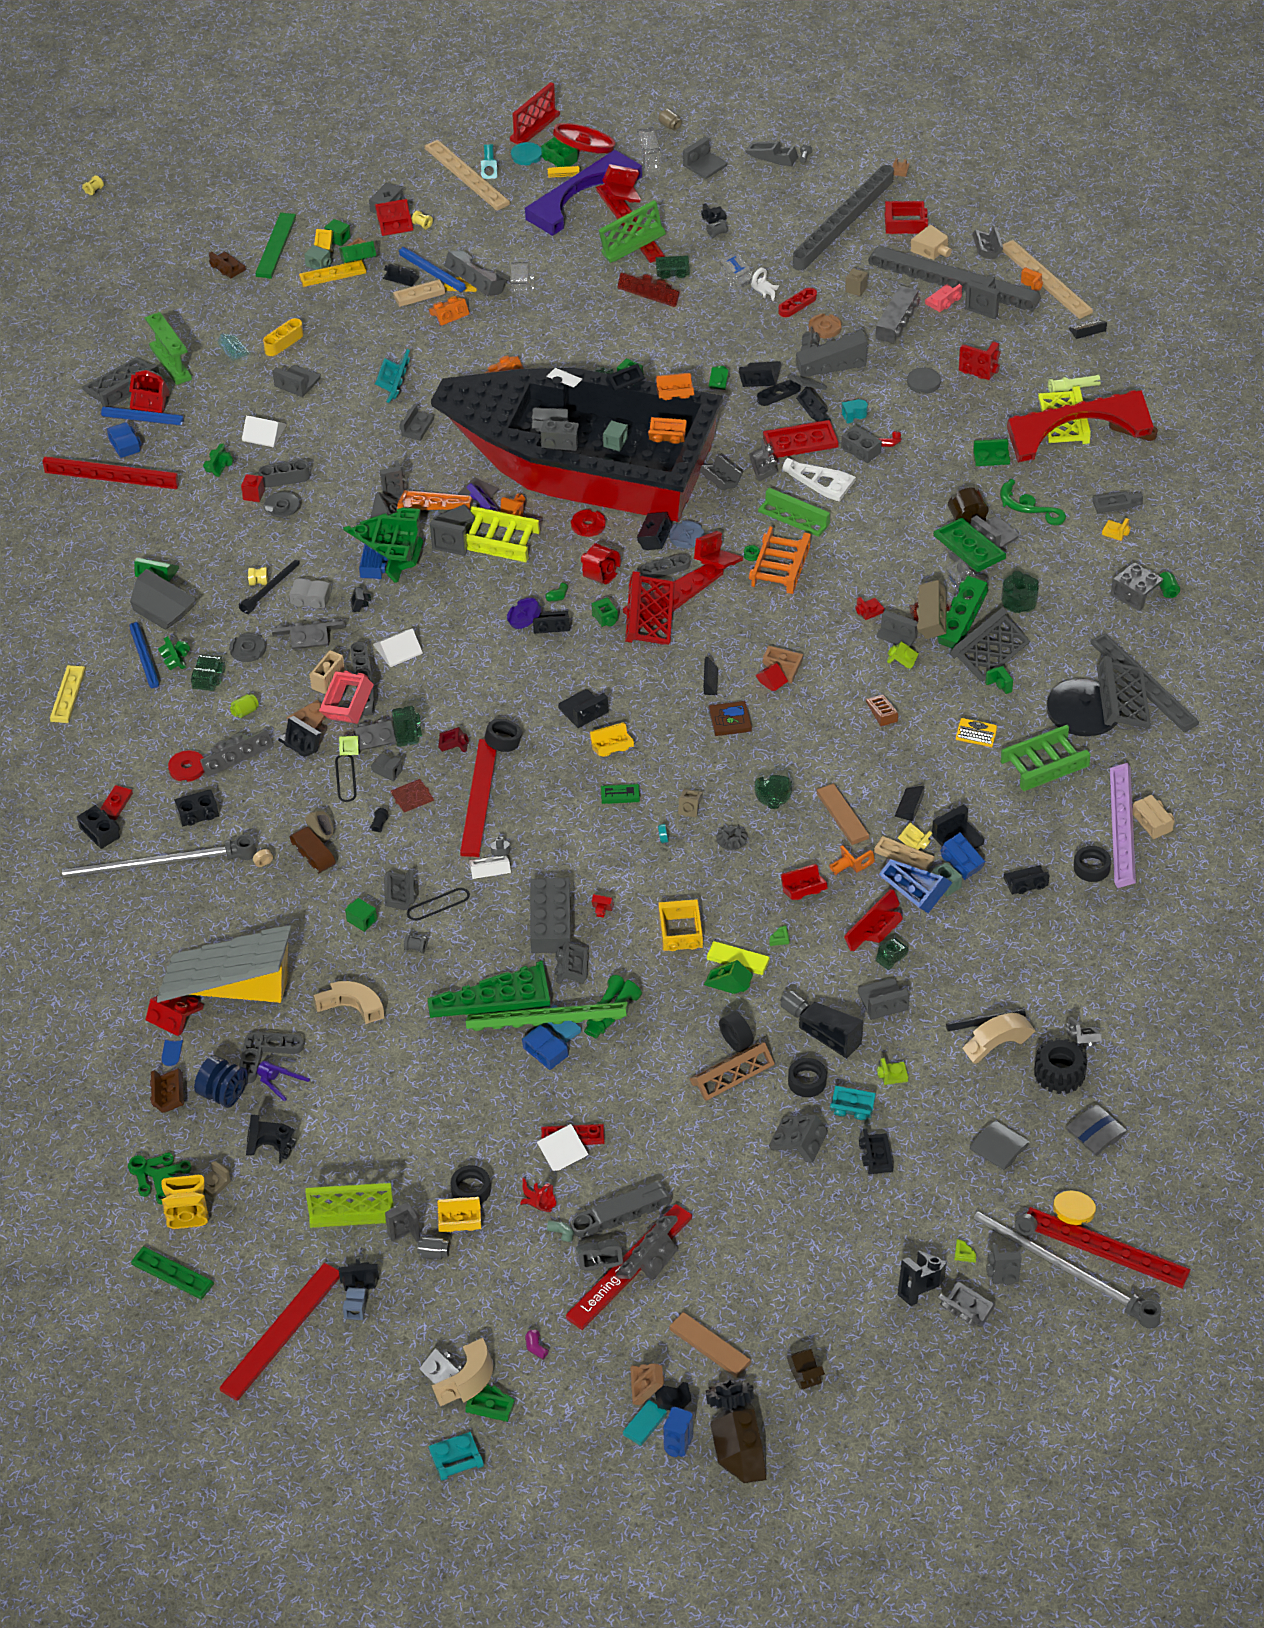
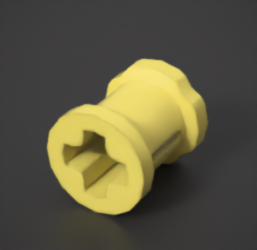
[82,175,104,195]
[411,210,433,230]

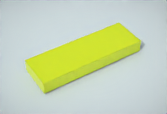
[707,941,770,975]

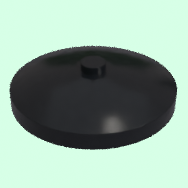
[1047,678,1122,737]

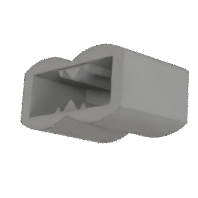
[289,579,331,609]

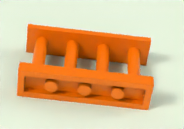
[749,526,811,594]

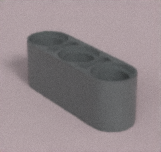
[259,460,310,488]

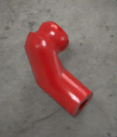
[878,431,902,447]

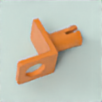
[501,494,525,517]
[829,845,875,876]

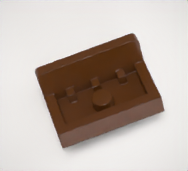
[150,1068,184,1113]

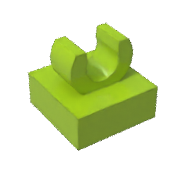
[339,736,359,755]

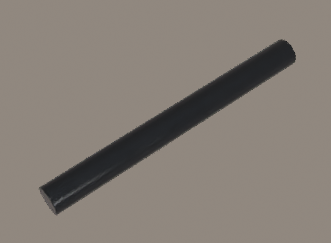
[946,1009,1026,1032]

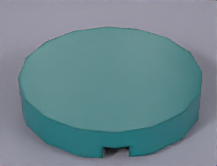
[511,142,542,165]

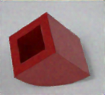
[755,663,788,691]

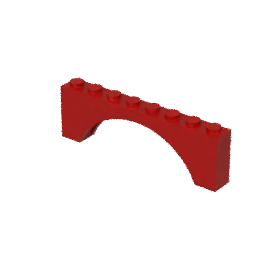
[1007,390,1154,462]

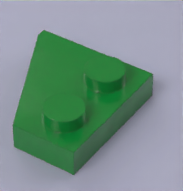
[465,1384,514,1422]

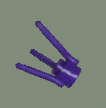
[257,1060,310,1101]

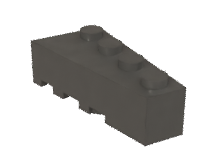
[796,328,867,377]

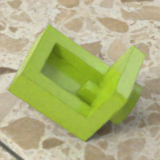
[886,641,919,669]

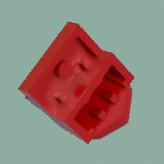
[129,369,170,413]

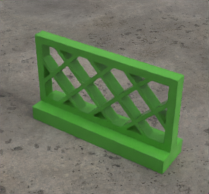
[598,200,666,263]

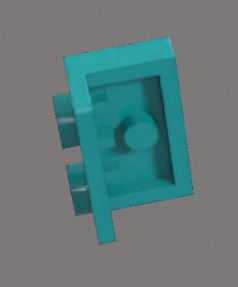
[830,1086,876,1121]

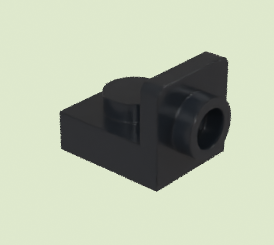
[701,203,727,224]
[655,1382,691,1410]

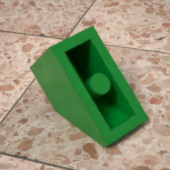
[704,960,753,994]

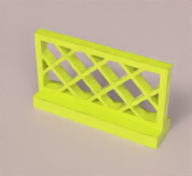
[1038,386,1091,444]

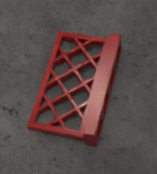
[510,82,560,144]
[625,571,674,645]

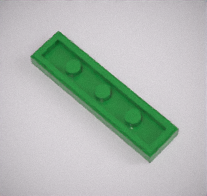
[131,1246,214,1300]

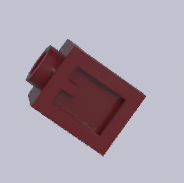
[438,727,469,752]

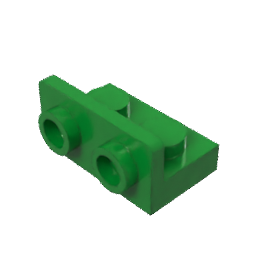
[973,439,1010,467]

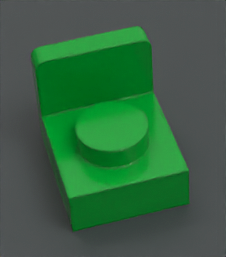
[985,666,1013,694]

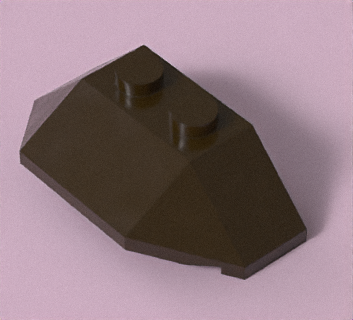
[710,1403,766,1483]

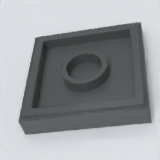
[430,520,467,556]

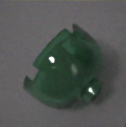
[754,775,793,809]

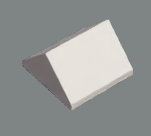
[242,415,286,447]
[373,628,423,667]

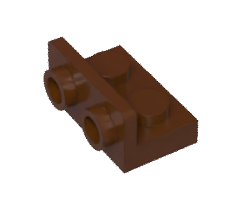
[209,252,246,279]

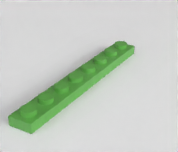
[465,1002,629,1031]

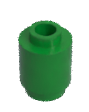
[1159,572,1181,598]

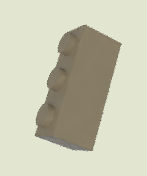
[917,580,946,639]

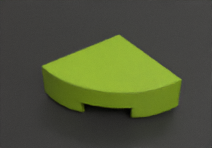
[954,1239,976,1263]

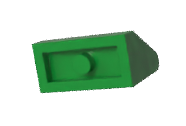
[134,558,179,582]

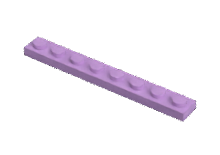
[1110,763,1136,888]

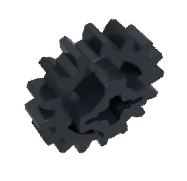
[706,1379,754,1410]

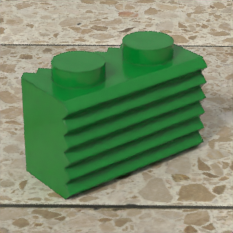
[339,241,376,264]

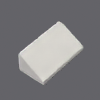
[469,855,511,879]

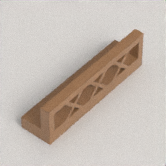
[689,1042,775,1101]

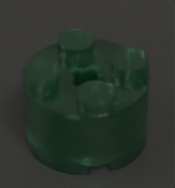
[1001,571,1039,613]

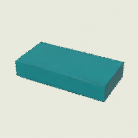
[623,1400,667,1446]

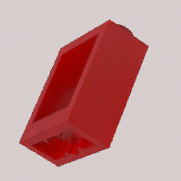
[884,201,928,234]

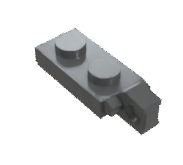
[1092,491,1143,514]

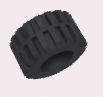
[1034,1038,1087,1094]

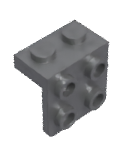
[971,515,1019,549]
[938,1281,996,1327]

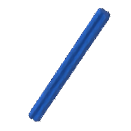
[399,247,466,292]

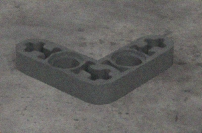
[239,1032,304,1084]

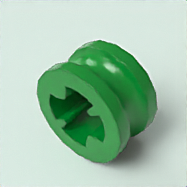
[744,545,760,561]

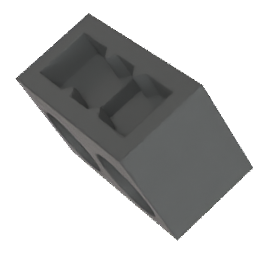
[841,426,882,463]

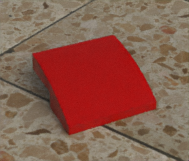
[375,199,413,236]

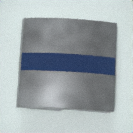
[1066,1104,1127,1157]

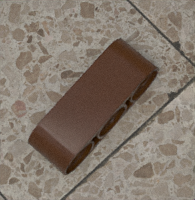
[289,826,336,874]

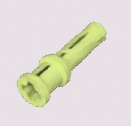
[1048,375,1101,393]

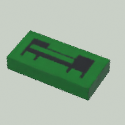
[601,784,640,804]

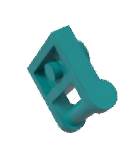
[428,1432,484,1481]

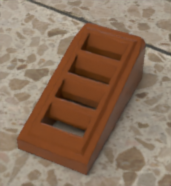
[866,695,898,727]

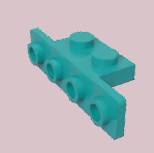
[374,349,410,403]

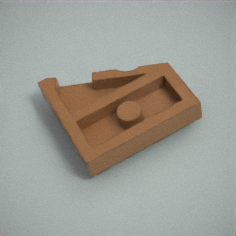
[762,646,803,683]
[287,700,326,730]
[630,1363,664,1405]

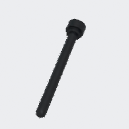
[238,560,300,615]

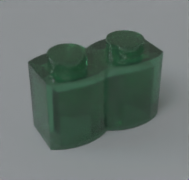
[191,654,225,691]

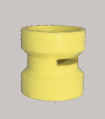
[248,567,268,586]

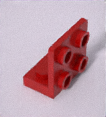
[602,164,641,203]
[694,531,743,569]

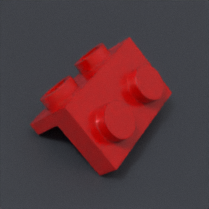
[780,864,828,900]

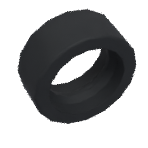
[484,719,522,752]
[1073,846,1111,882]
[719,1011,754,1052]
[788,1058,827,1098]
[450,1165,491,1204]

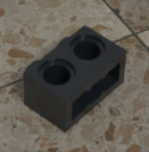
[174,789,219,827]
[77,805,120,849]

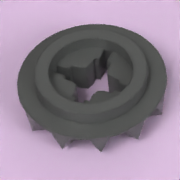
[716,824,747,850]

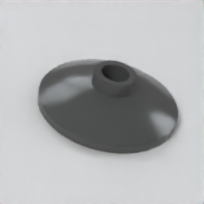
[264,492,299,517]

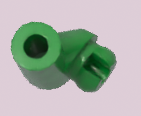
[545,583,568,602]

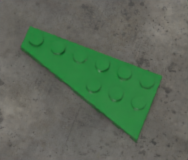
[427,960,550,1018]

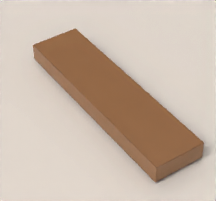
[816,783,869,845]
[669,1312,751,1378]

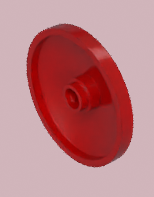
[553,123,615,153]

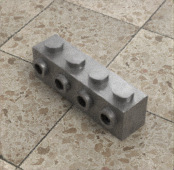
[875,286,920,343]

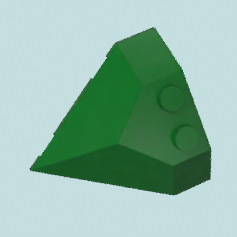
[343,508,420,561]

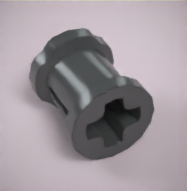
[706,219,728,238]
[404,933,428,953]

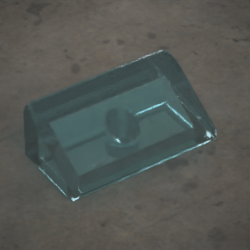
[217,334,250,361]

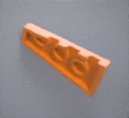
[397,490,473,510]

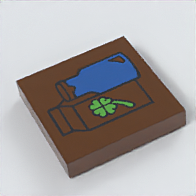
[708,701,752,736]

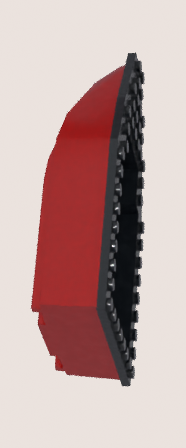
[431,367,723,522]

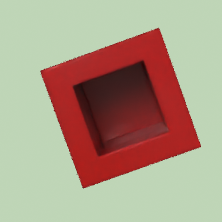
[241,474,265,502]

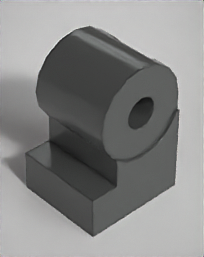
[371,754,402,782]

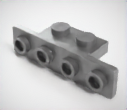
[271,619,345,649]
[200,730,273,777]
[616,1216,678,1279]

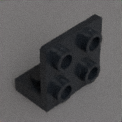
[739,361,781,387]

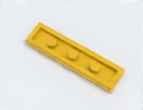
[299,260,366,287]

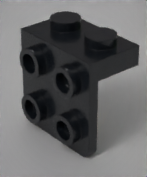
[558,689,609,728]
[932,804,985,849]

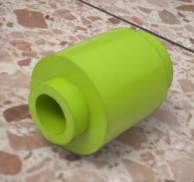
[230,694,259,719]

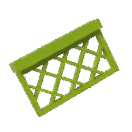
[306,1183,395,1228]

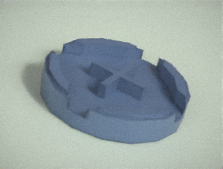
[669,520,704,549]

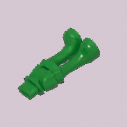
[584,975,642,1038]

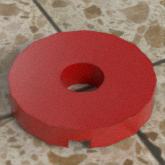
[571,509,606,537]
[168,750,204,782]

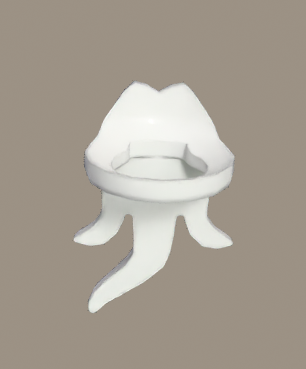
[751,268,779,301]

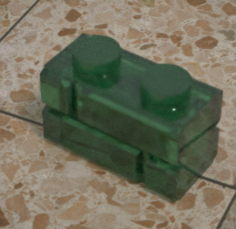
[392,706,422,747]

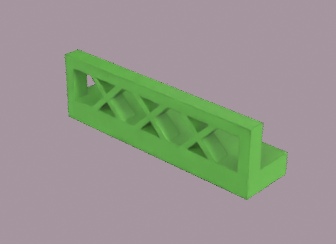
[758,488,830,537]

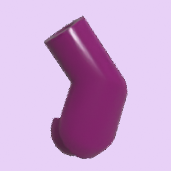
[525,1329,549,1360]

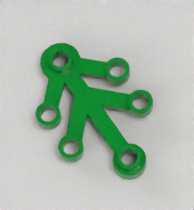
[128,1153,192,1205]

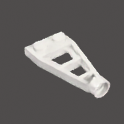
[783,458,856,502]

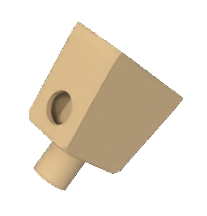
[911,224,952,260]

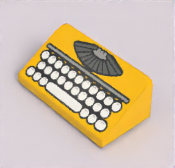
[956,718,997,747]

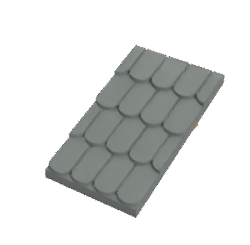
[157,925,291,1003]

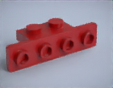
[844,889,903,952]

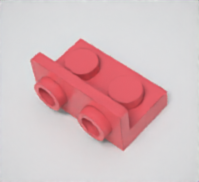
[925,284,962,312]

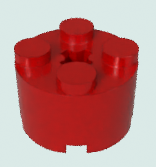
[581,543,621,584]

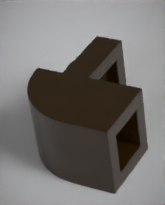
[786,1349,825,1390]

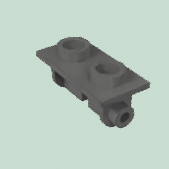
[801,327,820,351]

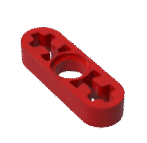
[778,288,817,317]

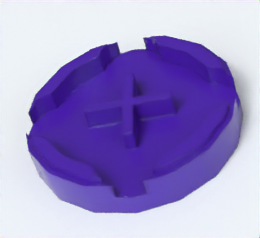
[507,598,541,629]

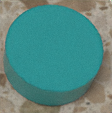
[658,824,669,844]

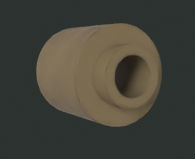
[659,109,682,130]

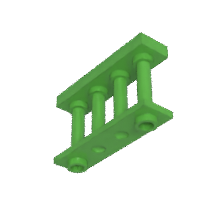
[145,312,192,385]
[1001,725,1091,792]

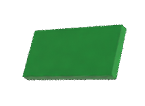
[933,518,1006,572]

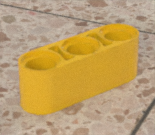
[263,318,303,356]

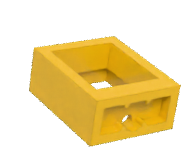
[658,899,703,951]

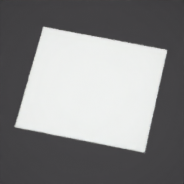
[537,1124,588,1171]

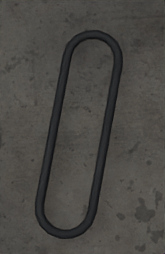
[335,755,357,802]
[407,888,470,921]

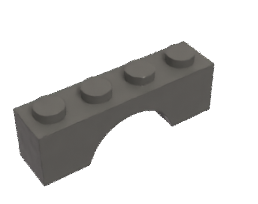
[444,250,505,296]

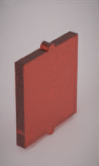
[390,779,434,813]

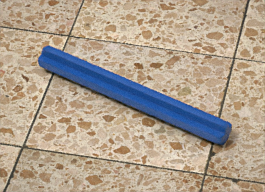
[101,407,184,425]
[129,622,159,688]

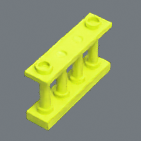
[466,506,540,562]

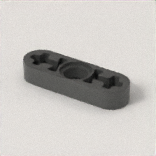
[640,554,690,578]

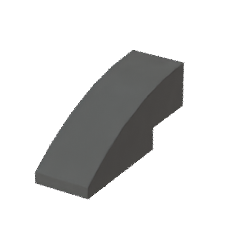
[746,141,798,166]

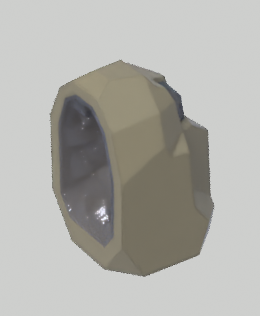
[305,811,333,842]

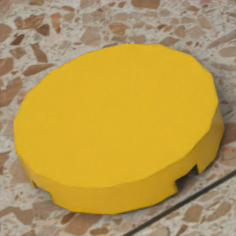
[1053,1191,1096,1225]

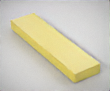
[50,665,86,723]

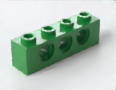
[937,575,989,649]

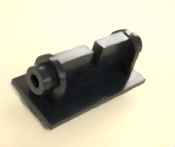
[383,264,419,287]

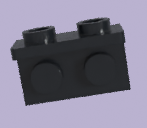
[1003,865,1050,895]

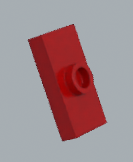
[100,785,133,820]

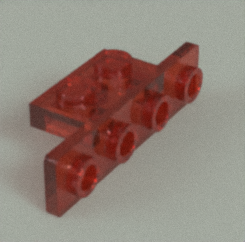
[617,273,680,307]

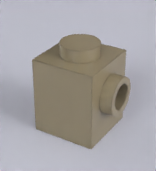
[845,268,868,297]

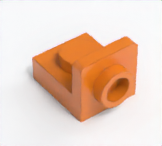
[1021,267,1043,291]

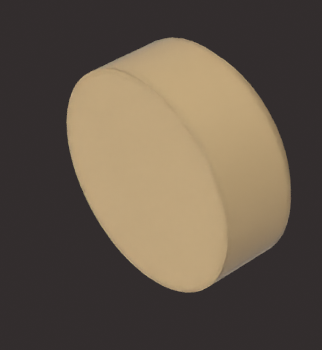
[253,849,273,867]

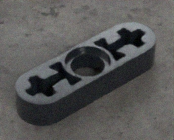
[757,379,801,406]

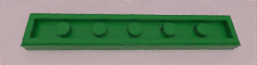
[255,212,296,279]

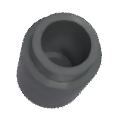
[780,990,810,1018]
[417,1237,449,1259]

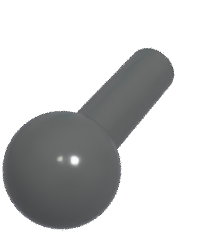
[800,144,813,163]

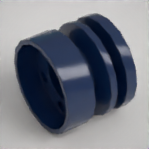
[194,1055,248,1108]

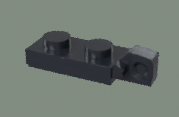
[796,387,831,422]

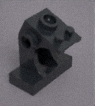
[246,1114,296,1164]
[897,1250,947,1306]

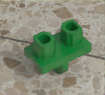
[203,443,234,477]
[158,636,190,670]

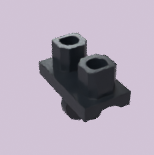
[339,1256,379,1292]

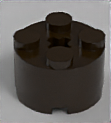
[948,487,989,524]

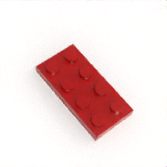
[763,420,839,458]

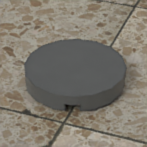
[907,367,941,394]
[229,633,266,662]

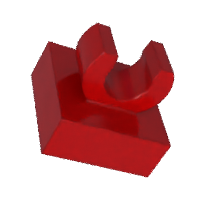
[591,894,614,918]

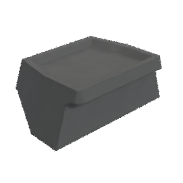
[130,569,196,630]

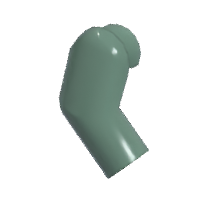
[547,1221,574,1242]

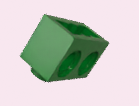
[541,137,578,167]

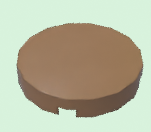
[808,314,842,338]

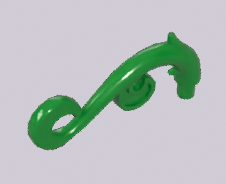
[1000,479,1066,525]

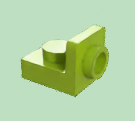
[877,1058,908,1085]

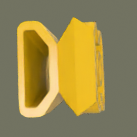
[161,1175,209,1229]

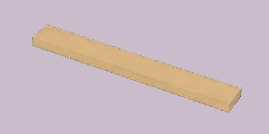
[425,140,510,211]
[1002,240,1093,319]

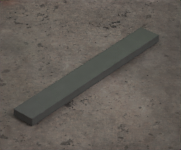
[1091,633,1199,732]

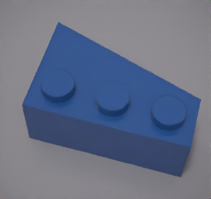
[878,859,953,913]

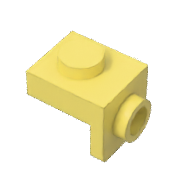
[898,822,932,850]

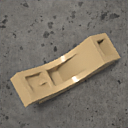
[313,981,385,1024]
[962,1013,1035,1064]
[432,1338,493,1407]

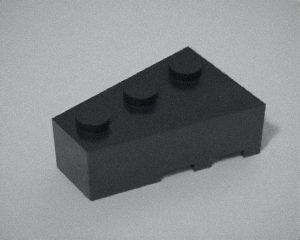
[799,1002,863,1059]

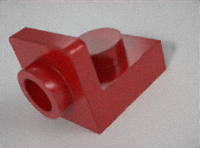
[855,597,884,620]

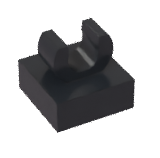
[350,587,371,612]

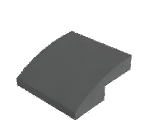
[970,1120,1030,1170]

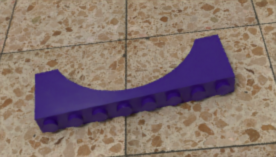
[525,150,642,236]

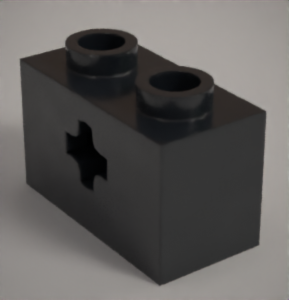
[637,512,673,550]

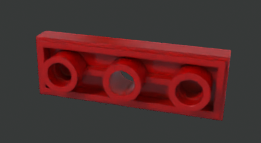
[541,1124,604,1145]

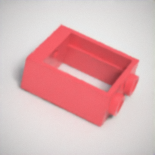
[319,671,374,724]

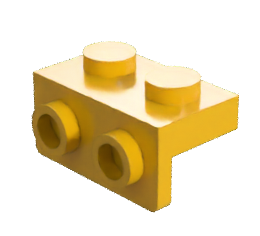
[589,722,634,756]
[437,1197,481,1232]

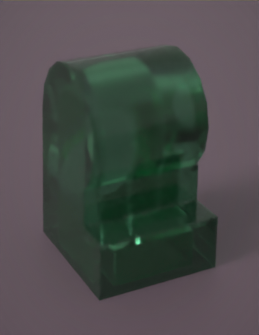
[876,938,909,971]

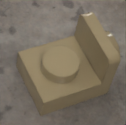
[678,789,703,817]
[204,1161,231,1198]

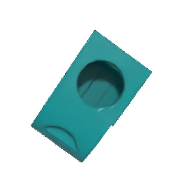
[841,399,868,424]

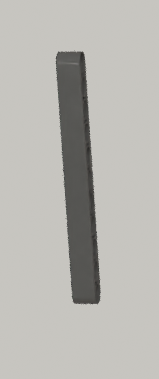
[793,165,894,270]
[868,246,1041,312]

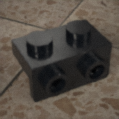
[533,611,570,634]
[278,716,321,757]
[859,1129,893,1174]

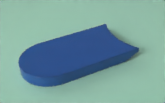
[161,1040,183,1066]

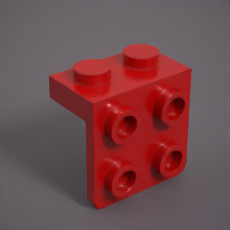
[959,342,1001,380]
[145,995,204,1036]

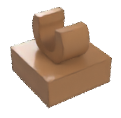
[892,158,910,177]

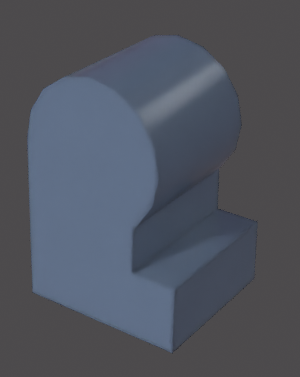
[343,1287,367,1320]

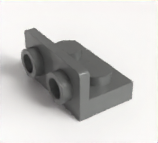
[399,404,434,441]
[380,460,406,499]
[877,610,918,647]
[555,942,588,984]

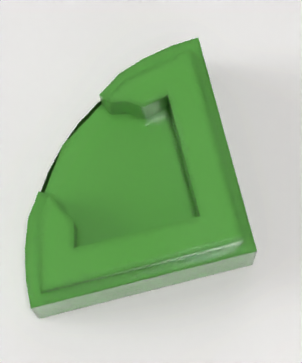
[769,926,789,946]

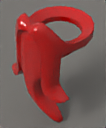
[520,1178,556,1212]

